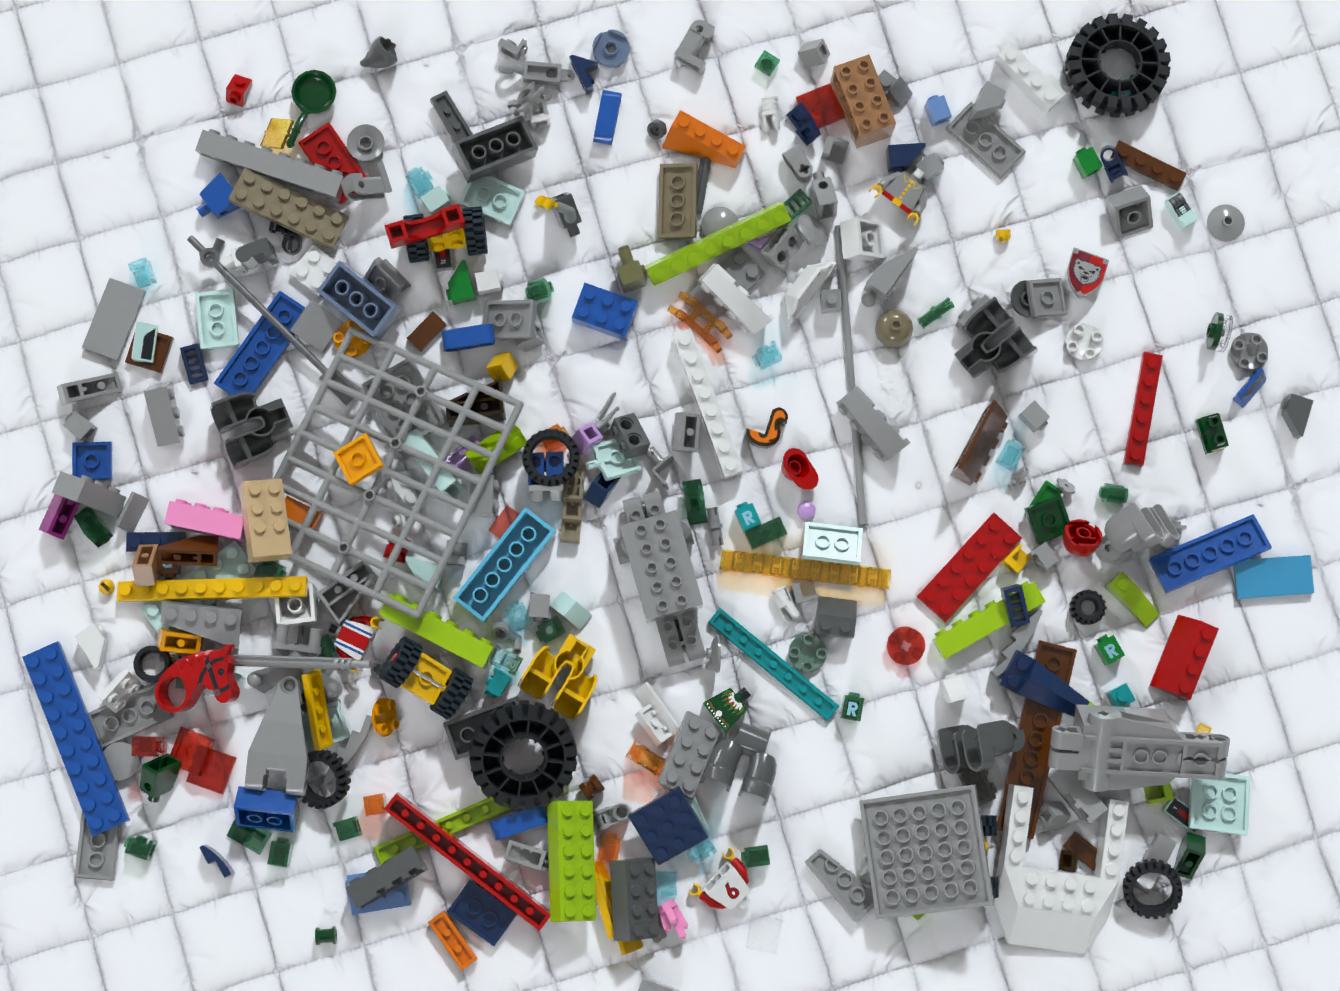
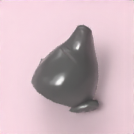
[360,36,398,68]

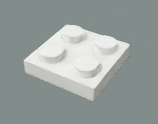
[290,244,337,297]

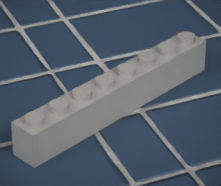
[195,129,345,201]

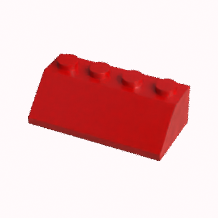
[1149,614,1219,701]

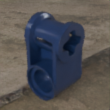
[1100,145,1129,183]

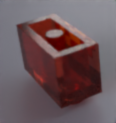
[131,736,167,757]

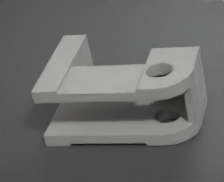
[674,20,715,74]
[340,161,392,201]

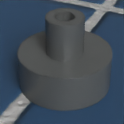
[647,119,667,140]

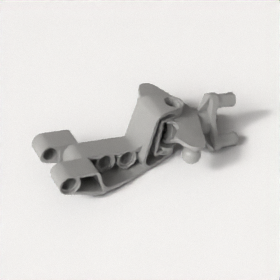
[245,623,343,796]

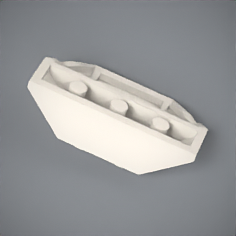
[783,262,837,327]

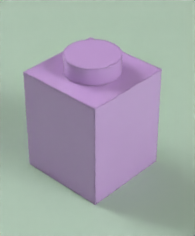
[572,422,603,456]

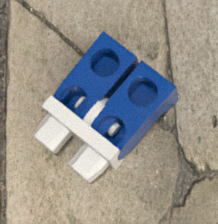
[528,451,564,503]

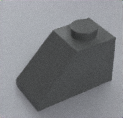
[1280,393,1314,439]

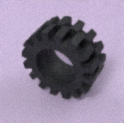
[1069,590,1107,625]

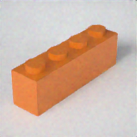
[662,110,746,168]

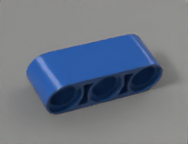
[593,90,622,146]
[442,324,495,352]
[489,804,548,841]

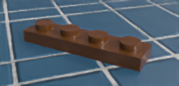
[1110,140,1187,191]

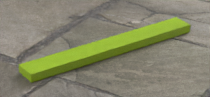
[373,797,510,866]

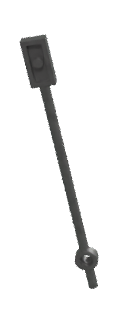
[187,235,360,406]

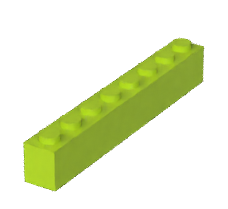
[645,201,792,286]

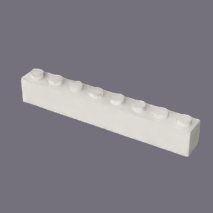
[673,328,743,480]

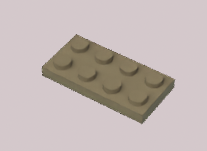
[658,163,698,239]

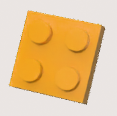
[333,433,385,486]

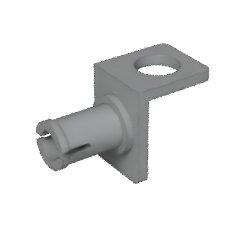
[645,446,674,490]

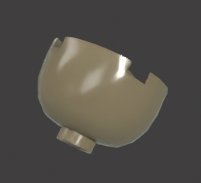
[875,309,913,348]

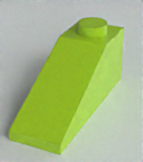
[1104,571,1159,628]

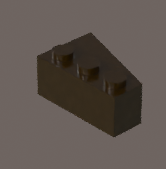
[446,377,506,427]

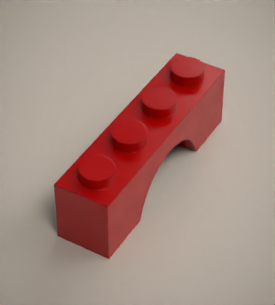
[384,204,465,249]

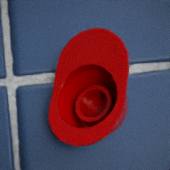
[781,448,819,490]

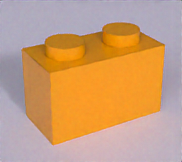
[157,627,202,654]

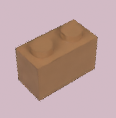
[132,544,159,586]

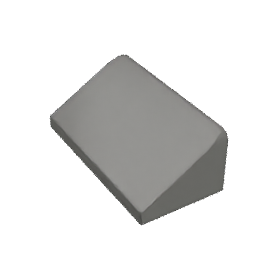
[115,491,149,532]

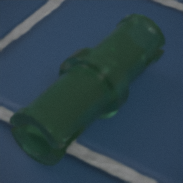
[917,297,955,329]

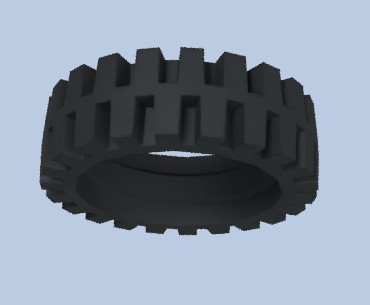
[522,429,580,487]
[298,749,351,809]
[1123,859,1183,919]

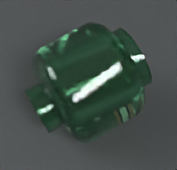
[525,277,554,305]

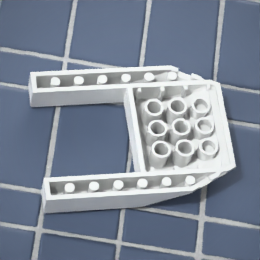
[994,784,1129,954]

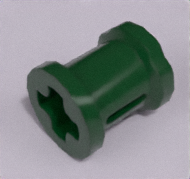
[315,926,337,945]

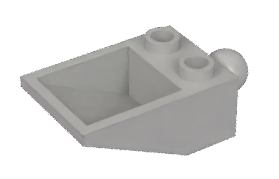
[861,247,919,307]

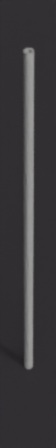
[835,225,867,525]

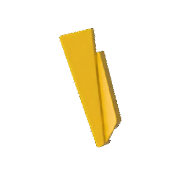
[595,860,643,956]

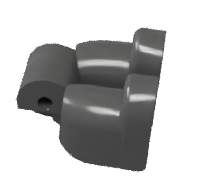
[954,296,1038,378]
[210,392,293,470]
[937,720,1025,774]
[700,722,777,806]

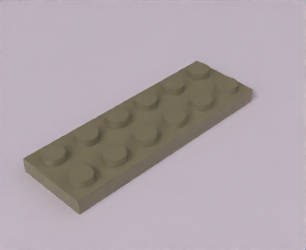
[228,168,349,250]

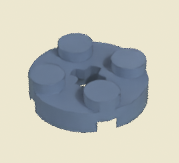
[592,29,630,68]

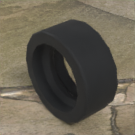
[133,646,173,682]

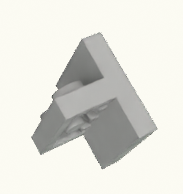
[364,257,412,301]

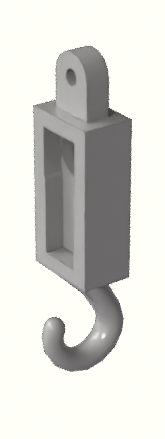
[498,60,575,86]

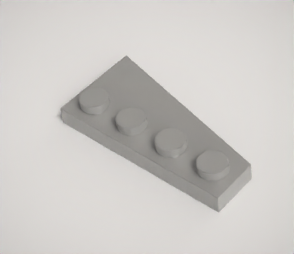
[804,849,874,923]

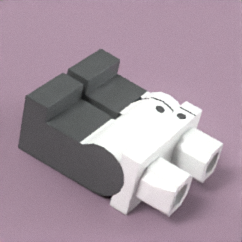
[222,237,279,274]

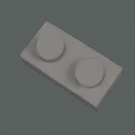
[956,294,990,330]

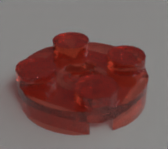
[886,626,926,665]

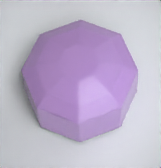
[797,501,816,520]

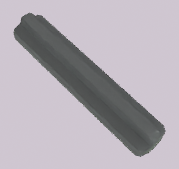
[697,158,711,213]

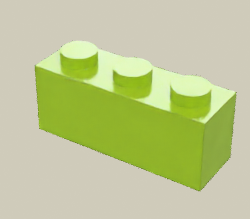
[464,425,527,474]

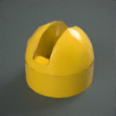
[996,229,1011,243]
[98,579,115,595]

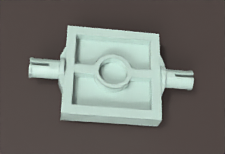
[585,439,641,481]

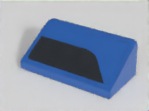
[1233,368,1266,408]

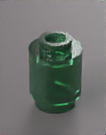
[1098,483,1128,504]
[317,634,337,658]

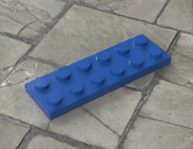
[214,291,305,395]
[1148,514,1272,594]

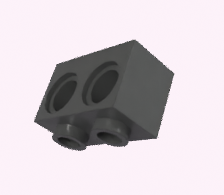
[610,413,651,459]

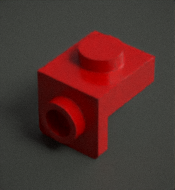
[226,74,252,107]

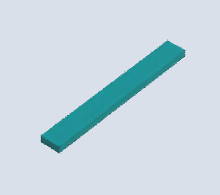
[708,608,839,721]

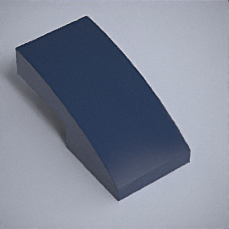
[786,102,821,146]
[199,844,235,878]

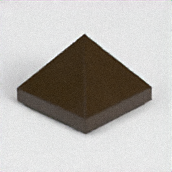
[1059,850,1079,872]

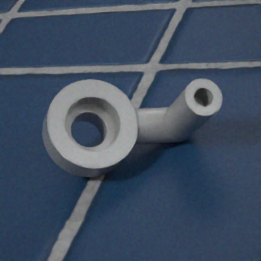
[491,622,522,654]

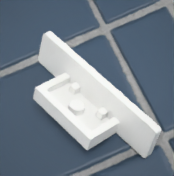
[381,454,418,532]
[634,682,680,746]

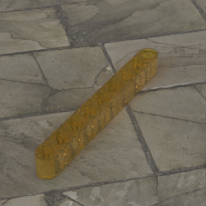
[719,550,892,590]

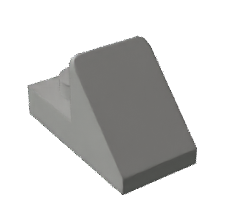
[878,69,913,108]

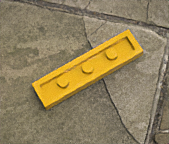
[301,669,334,751]

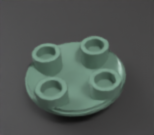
[788,634,827,672]

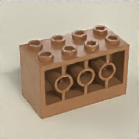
[830,54,896,149]

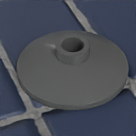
[1010,280,1031,318]

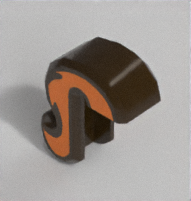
[746,407,788,449]

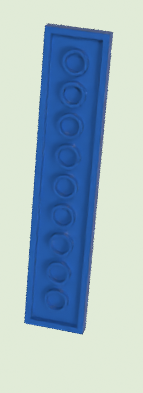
[22,641,130,836]

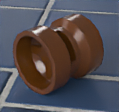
[579,774,605,801]

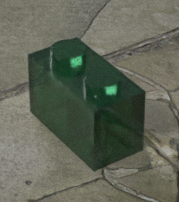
[744,516,787,552]

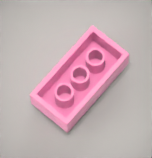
[164,499,246,543]

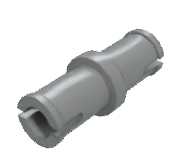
[706,507,724,547]

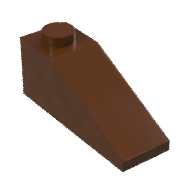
[157,535,219,566]

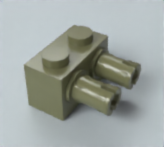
[617,245,647,293]

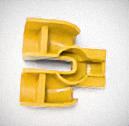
[518,634,597,720]

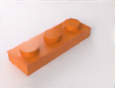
[428,910,478,971]

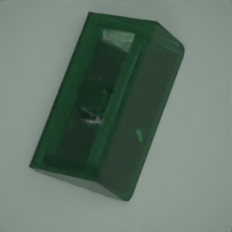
[227,819,272,855]

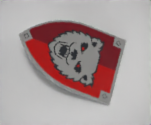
[1067,247,1109,298]

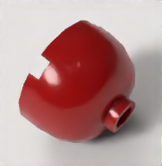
[1062,519,1103,557]

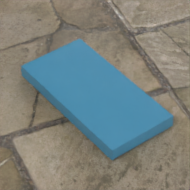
[1233,555,1314,599]

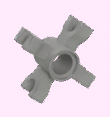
[507,81,552,121]

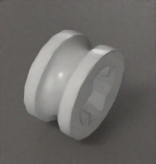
[1011,466,1029,485]

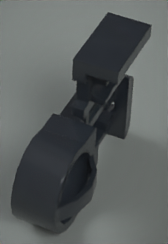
[269,221,302,255]

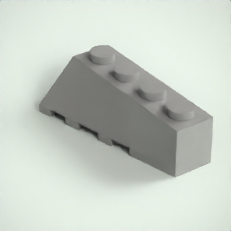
[836,386,911,462]

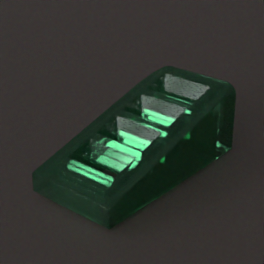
[784,188,813,225]

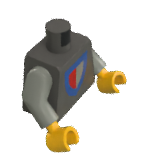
[534,192,582,237]

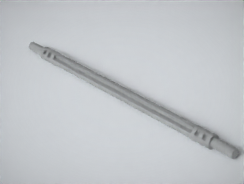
[159,653,373,670]

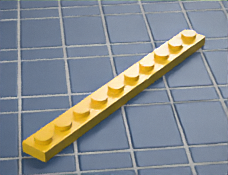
[116,576,308,602]

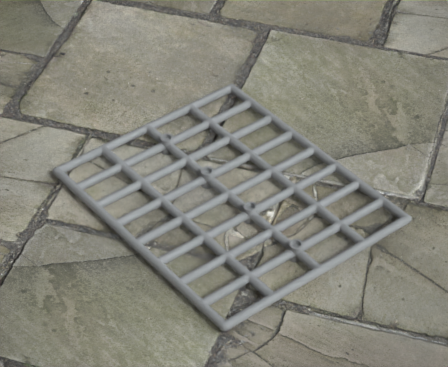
[273,327,524,619]

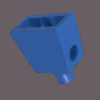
[196,172,241,219]

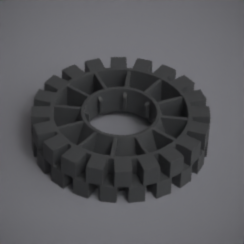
[1065,13,1171,118]
[469,700,577,810]

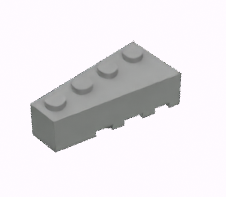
[161,601,243,649]

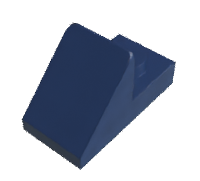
[569,55,598,94]

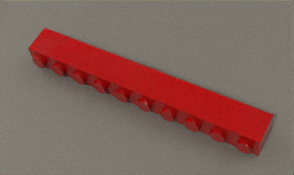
[384,792,550,931]

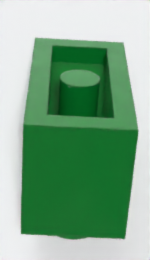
[446,260,476,305]

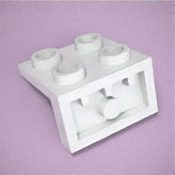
[97,668,142,713]

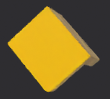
[486,351,519,381]
[1001,544,1030,575]

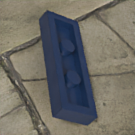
[126,532,186,552]

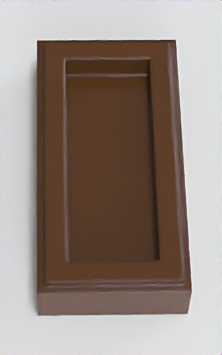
[407,311,447,352]
[1063,831,1097,871]

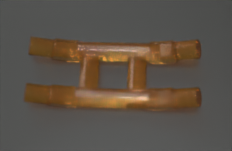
[667,291,733,353]

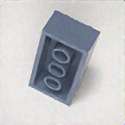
[317,261,403,339]

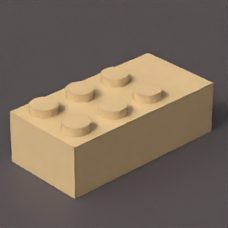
[239,479,292,563]

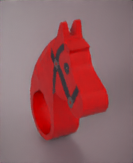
[155,644,240,713]

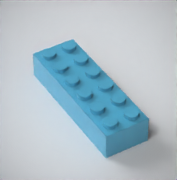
[453,507,557,623]

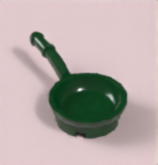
[286,70,337,148]

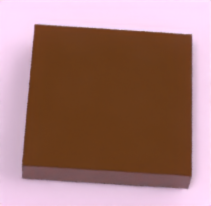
[125,332,174,374]

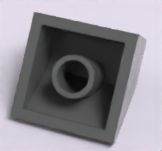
[814,596,857,639]

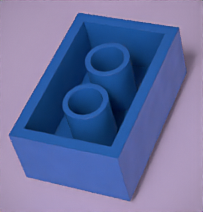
[571,282,638,341]
[234,786,299,833]

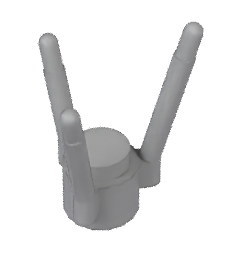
[592,392,619,437]

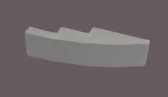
[990,609,1043,678]
[323,715,373,784]
[503,840,549,873]

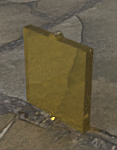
[260,118,294,149]

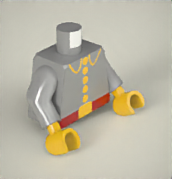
[869,167,927,226]

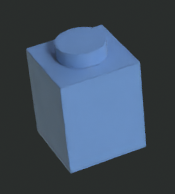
[924,95,952,127]

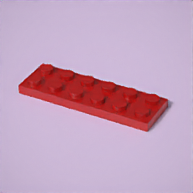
[916,512,1022,623]

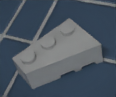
[143,381,185,447]
[52,471,126,518]
[317,561,378,626]
[1047,769,1108,824]

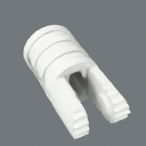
[761,96,780,132]
[771,585,800,622]

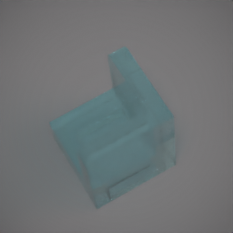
[128,257,157,288]
[656,871,677,896]

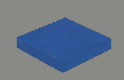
[72,441,112,481]

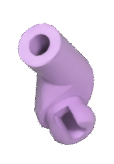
[748,233,772,250]

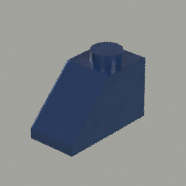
[886,143,926,173]
[584,472,622,509]

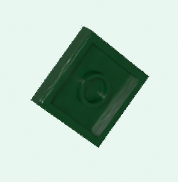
[1024,495,1070,544]

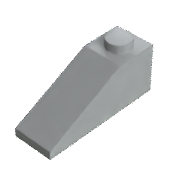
[56,372,122,405]

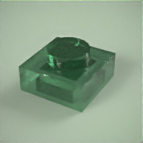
[754,50,780,77]

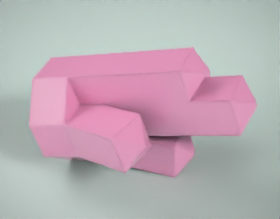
[658,899,689,939]

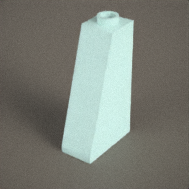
[403,429,466,498]

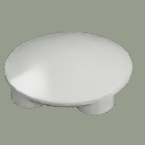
[1065,323,1104,361]

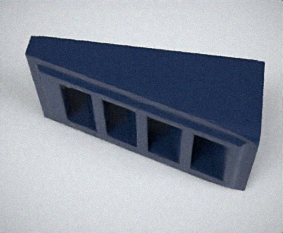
[180,343,209,385]
[1000,584,1030,628]

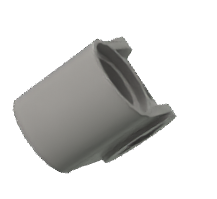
[782,144,813,182]
[593,803,632,831]

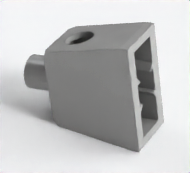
[811,171,838,220]

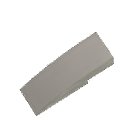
[1133,832,1177,894]

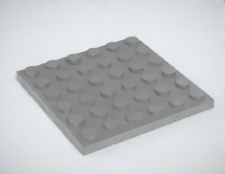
[859,784,994,919]

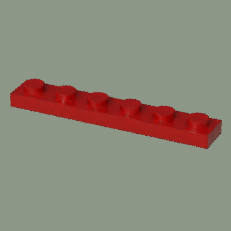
[1123,352,1163,467]

